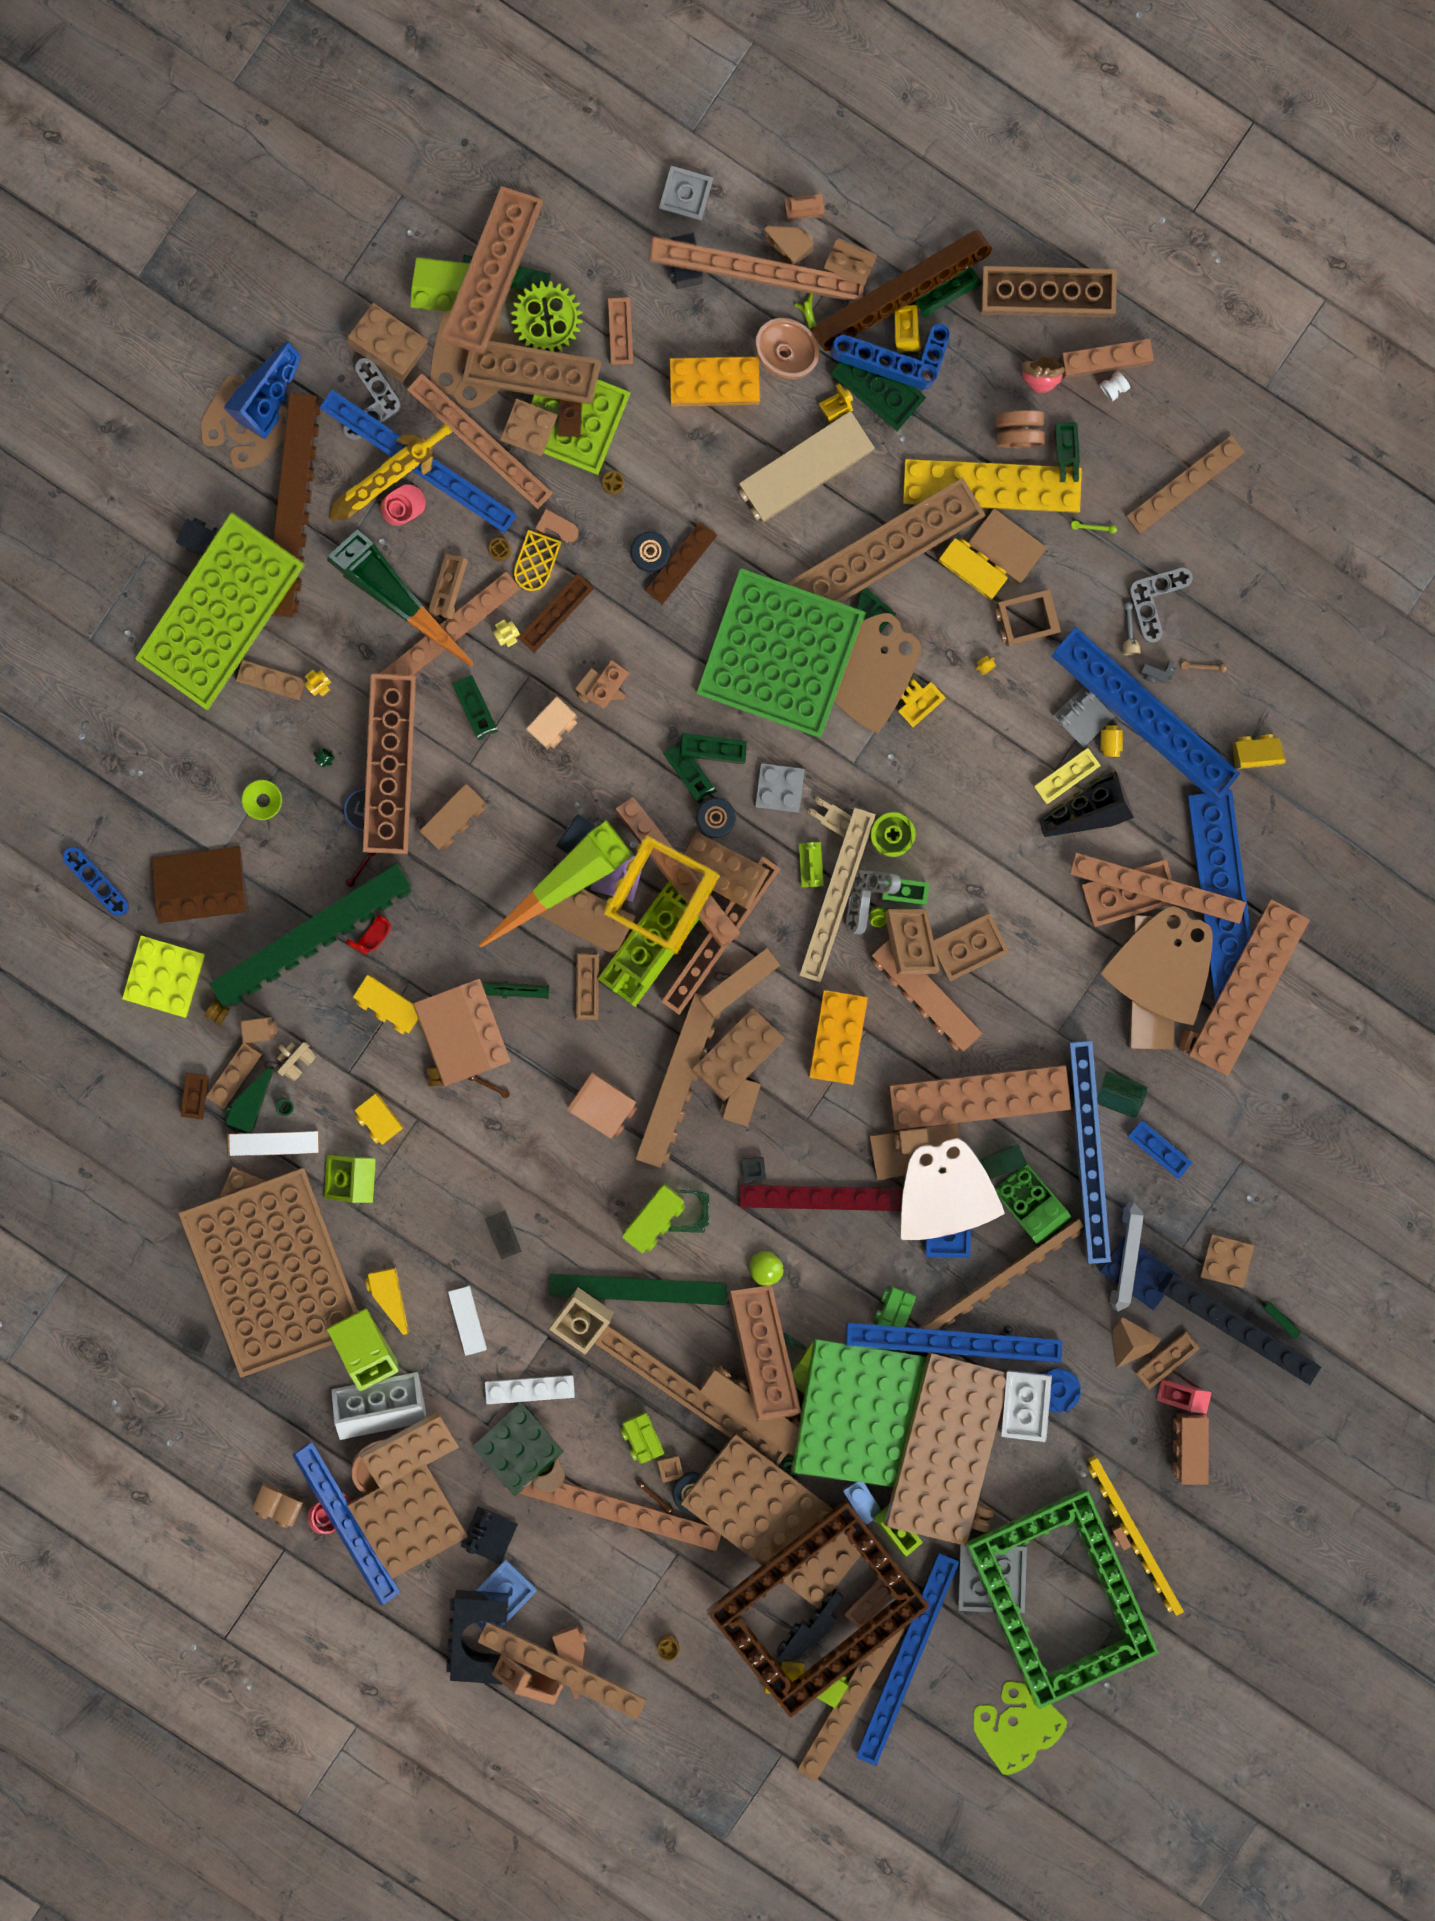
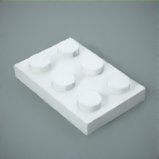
[1001,1370,1052,1442]

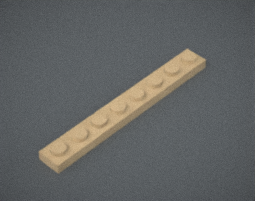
[800,807,876,982]

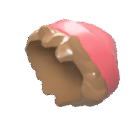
[1021,355,1065,394]

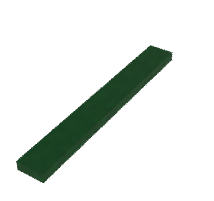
[550,1274,727,1305]

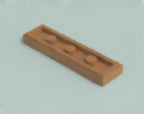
[699,948,780,1018]

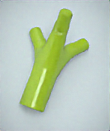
[794,293,817,329]

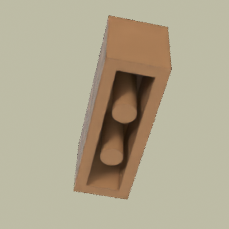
[420,784,486,850]

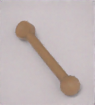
[1181,661,1227,673]

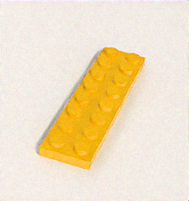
[903,459,1082,513]

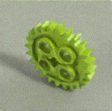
[511,281,583,352]

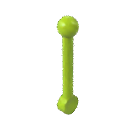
[1071,521,1117,534]

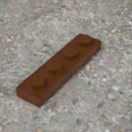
[645,522,717,605]
[518,573,594,654]

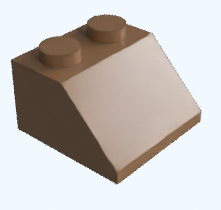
[763,226,814,266]

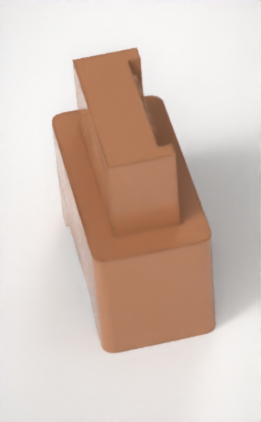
[784,194,824,222]

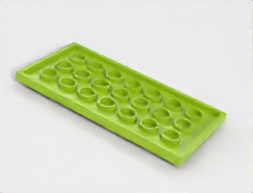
[135,513,306,710]

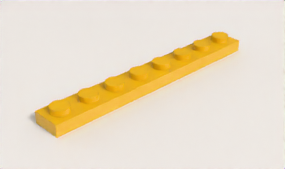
[1087,1455,1184,1616]

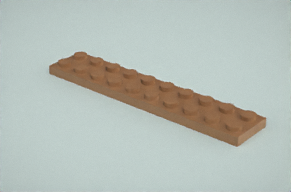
[786,478,986,603]

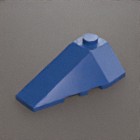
[224,342,301,439]

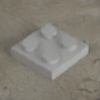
[659,166,714,222]
[755,763,805,813]

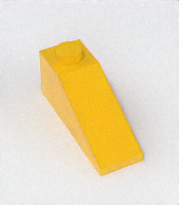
[365,1267,409,1335]

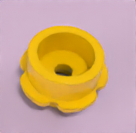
[976,656,997,675]

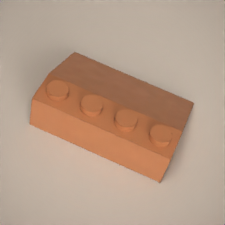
[413,979,511,1087]

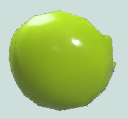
[749,1251,784,1286]

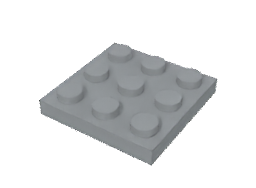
[958,1545,1027,1613]

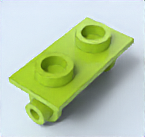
[799,842,824,888]

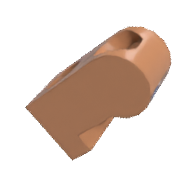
[535,509,579,544]

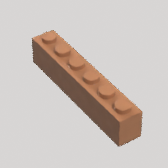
[871,938,983,1052]

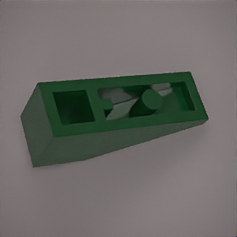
[224,1067,274,1133]

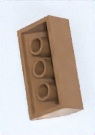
[538,889,636,955]

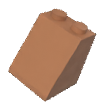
[567,1072,637,1138]

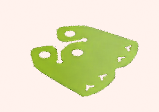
[974,1681,1067,1775]

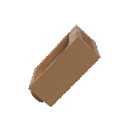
[994,589,1061,647]

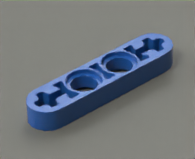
[63,847,129,916]

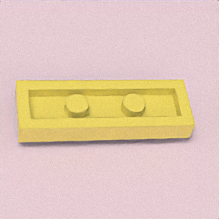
[1034,748,1101,805]

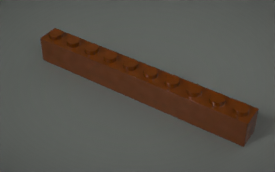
[272,393,322,618]

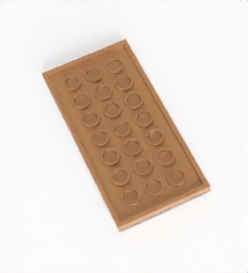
[884,1353,1007,1546]
[680,1433,861,1609]

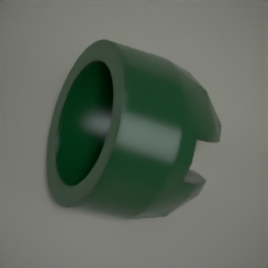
[275,1098,294,1116]

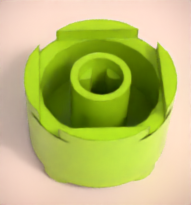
[870,812,916,857]

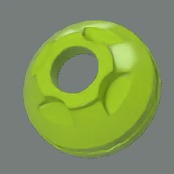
[242,780,282,820]

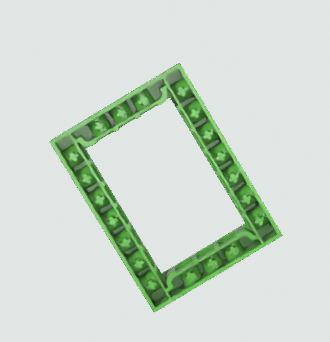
[965,1489,1159,1709]

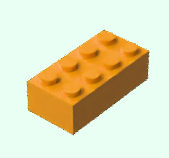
[670,357,760,407]
[809,990,868,1085]

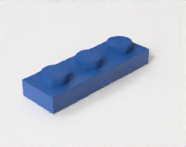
[1127,1120,1193,1180]

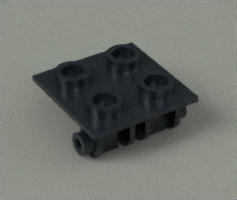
[460,1506,518,1564]

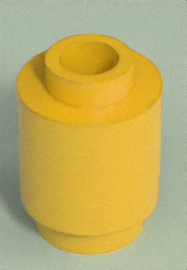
[1100,726,1123,757]

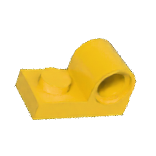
[895,305,920,354]

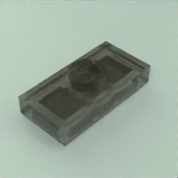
[485,1210,522,1260]

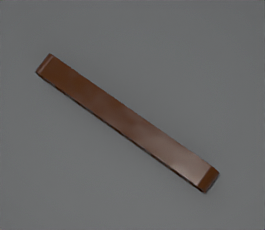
[812,230,992,351]

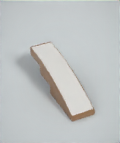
[226,1131,320,1156]

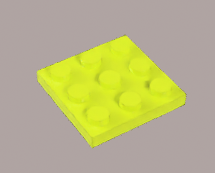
[122,936,206,1018]

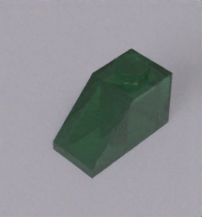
[978,1143,1027,1179]

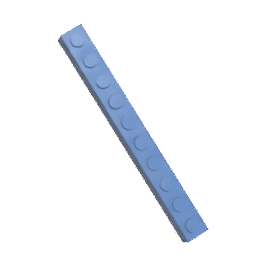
[1068,1040,1111,1264]

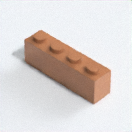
[1060,339,1154,379]

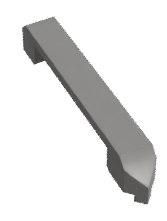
[1110,1202,1144,1312]

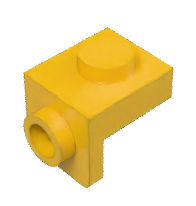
[819,383,853,423]

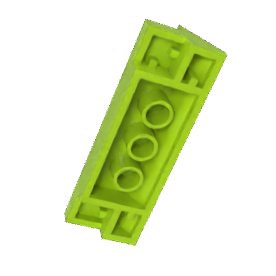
[598,881,699,1007]

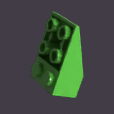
[995,1163,1072,1246]

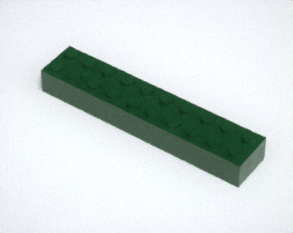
[209,864,414,1007]

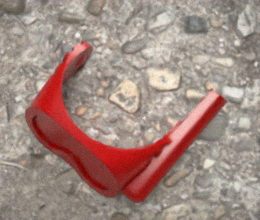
[346,914,391,955]

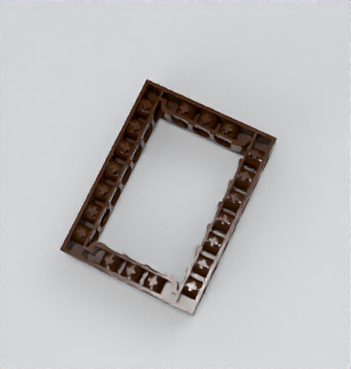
[707,1499,930,1718]

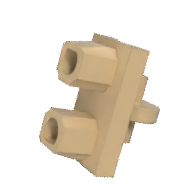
[277,1042,316,1081]

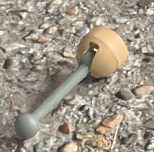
[1122,602,1141,656]

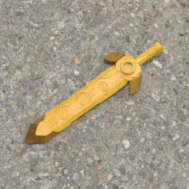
[329,423,452,520]

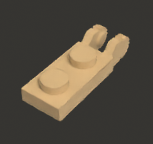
[807,796,852,838]

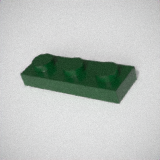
[914,267,982,318]
[679,733,747,764]

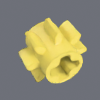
[493,620,520,647]

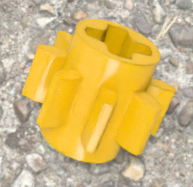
[304,670,331,697]

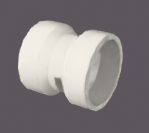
[1099,371,1130,402]

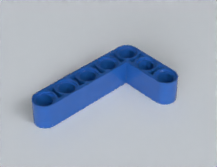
[830,324,950,390]

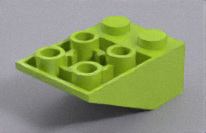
[327,1308,399,1392]

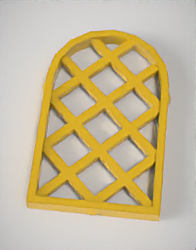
[514,530,562,591]

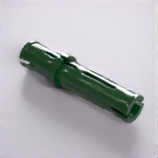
[483,981,549,999]

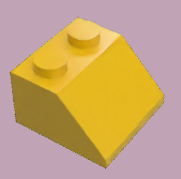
[1232,734,1285,769]

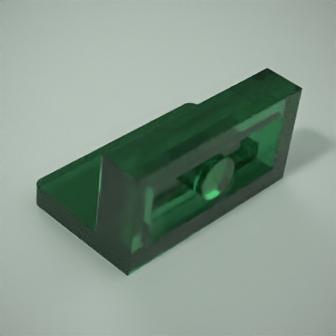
[1097,1071,1148,1118]

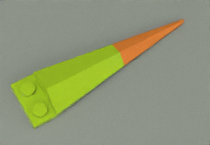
[479,820,633,947]

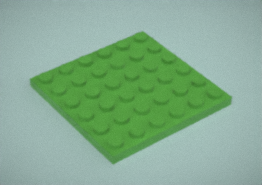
[696,568,866,738]
[792,1339,927,1487]

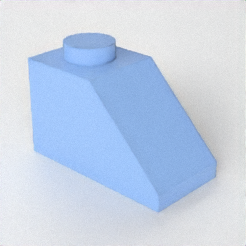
[842,1481,882,1524]

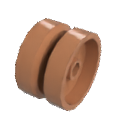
[995,411,1045,449]

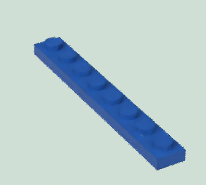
[292,1442,400,1605]

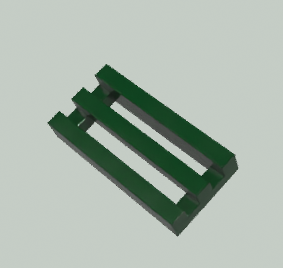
[1261,1301,1301,1339]

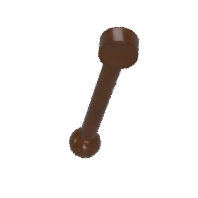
[468,1075,510,1098]
[636,1480,673,1514]

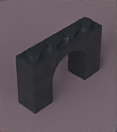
[446,1590,509,1684]

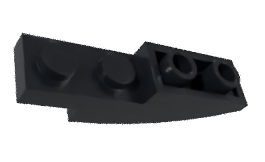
[776,1589,843,1662]

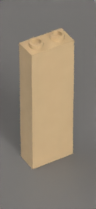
[738,411,875,523]

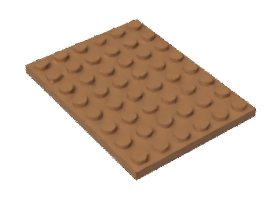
[178,1167,358,1378]

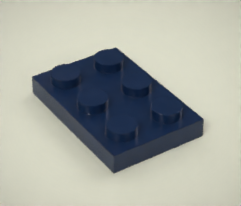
[1099,1236,1179,1311]

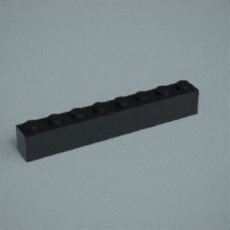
[1158,1272,1321,1385]

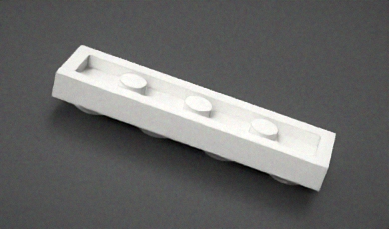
[485,1375,575,1404]

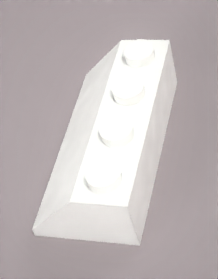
[331,1372,426,1440]

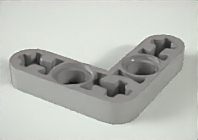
[344,358,401,440]
[1129,568,1193,643]
[846,870,901,935]

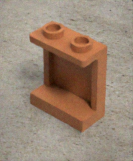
[492,1654,563,1705]

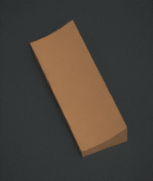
[1128,916,1178,1050]

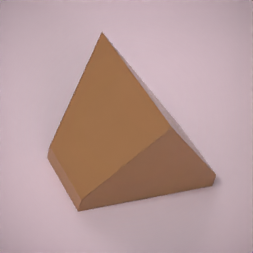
[1112,1317,1161,1368]

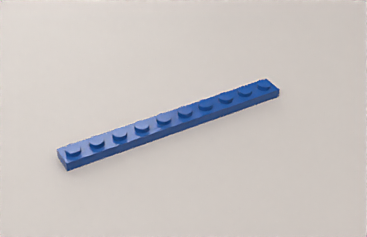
[320,390,517,533]
[845,1323,1062,1363]
[856,1552,959,1766]

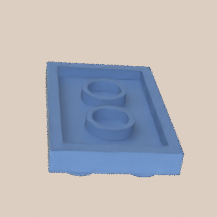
[475,1559,538,1630]

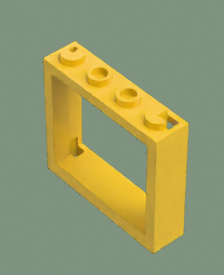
[604,836,720,954]

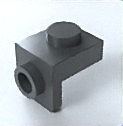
[1140,660,1176,683]

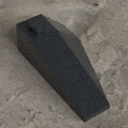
[1039,771,1134,837]

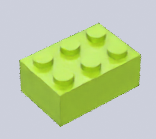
[622,1183,685,1254]

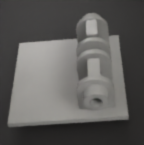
[1053,686,1115,748]

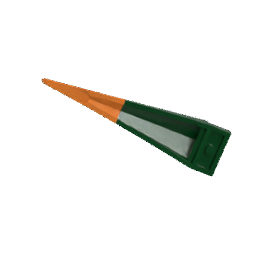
[327,530,473,666]

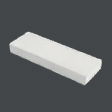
[448,1286,487,1356]

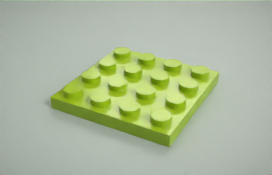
[531,380,631,476]

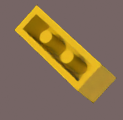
[938,538,1008,601]
[353,975,418,1034]

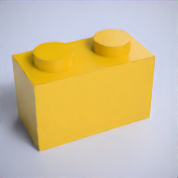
[355,1093,404,1145]

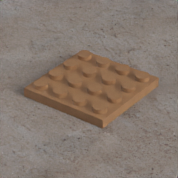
[347,1464,468,1579]

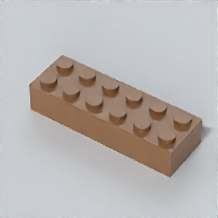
[980,266,1117,318]
[700,1365,800,1456]

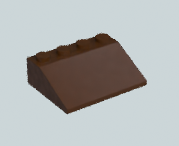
[152,846,249,923]

